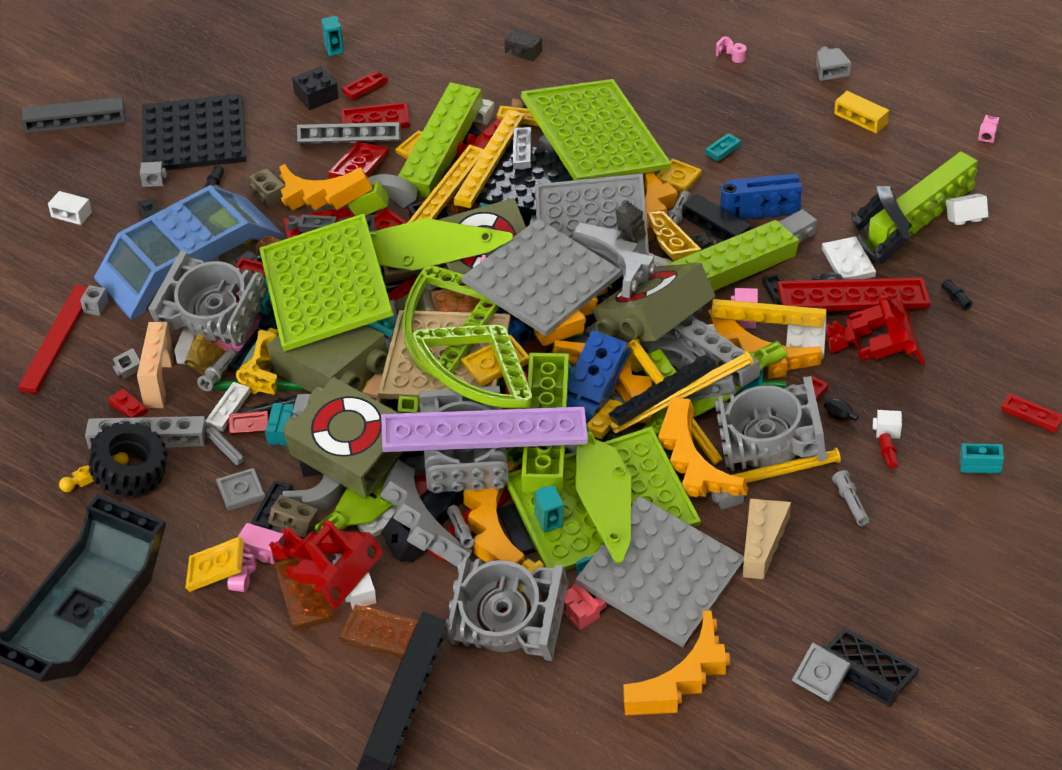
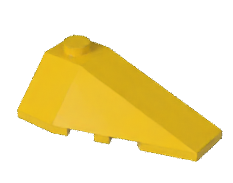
[647,211,701,261]

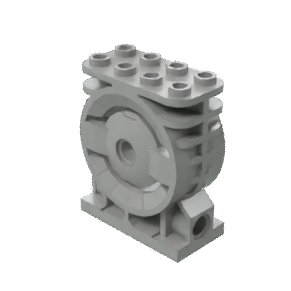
[148,250,269,346]
[715,376,827,472]
[420,386,508,493]
[444,557,569,661]

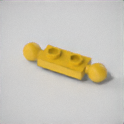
[59,452,129,492]

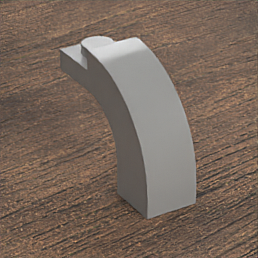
[368,174,418,208]
[640,337,697,369]
[283,475,345,513]

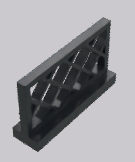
[822,628,919,707]

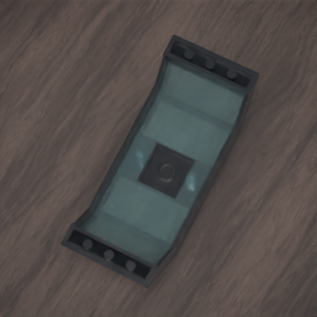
[0,494,166,682]

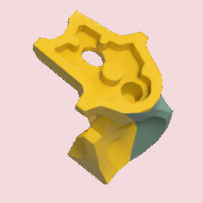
[236,328,279,395]

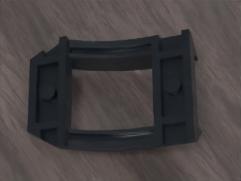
[851,186,912,264]

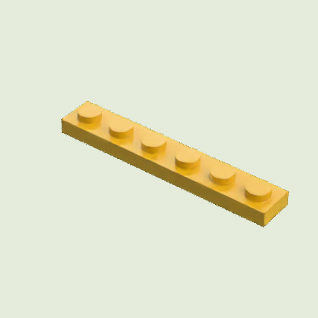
[711,299,826,328]

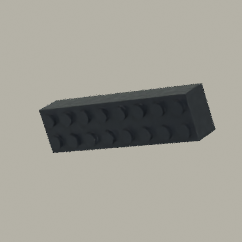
[356,611,447,770]

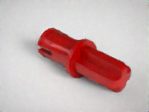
[878,433,898,469]

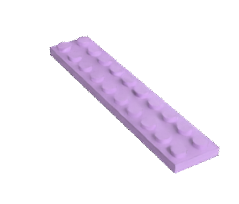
[381,407,588,452]

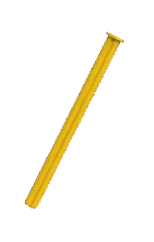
[628,338,723,465]
[610,350,754,434]
[687,447,841,497]

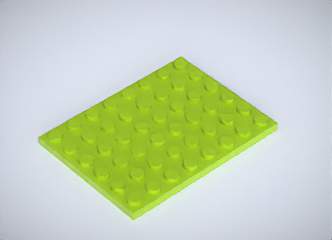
[521,79,671,180]
[259,213,394,352]
[506,427,701,571]

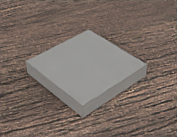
[216,468,265,511]
[792,642,852,703]

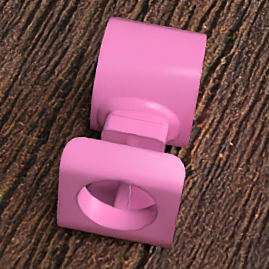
[716,36,747,63]
[978,115,1000,143]
[228,553,257,592]

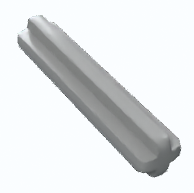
[205,426,244,466]

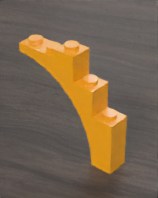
[279,164,373,211]
[641,172,678,241]
[535,287,608,346]
[708,310,822,379]
[552,340,652,423]
[658,397,748,497]
[463,461,524,565]
[623,610,730,715]

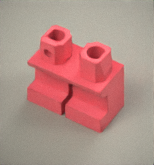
[563,583,607,630]

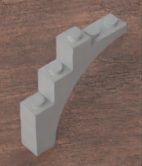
[574,223,656,298]
[380,459,472,567]

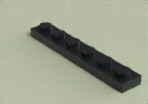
[608,355,717,427]

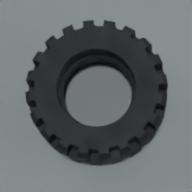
[89,421,168,498]

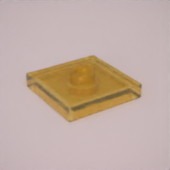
[184,333,226,375]

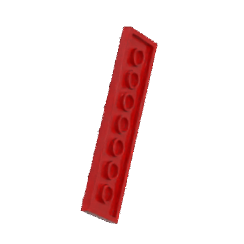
[777,277,931,311]

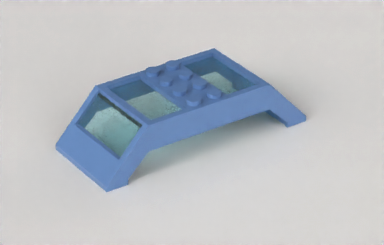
[94,185,284,320]

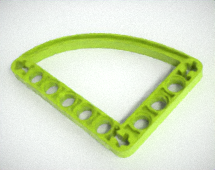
[403,266,500,378]
[413,325,532,409]

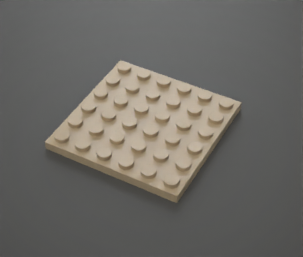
[378,310,511,400]

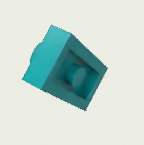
[705,133,741,162]

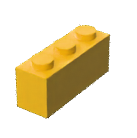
[834,91,889,134]

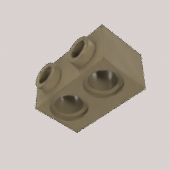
[249,168,285,207]
[268,495,318,537]

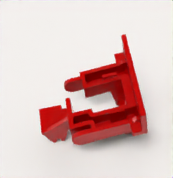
[826,295,925,365]
[269,520,384,609]

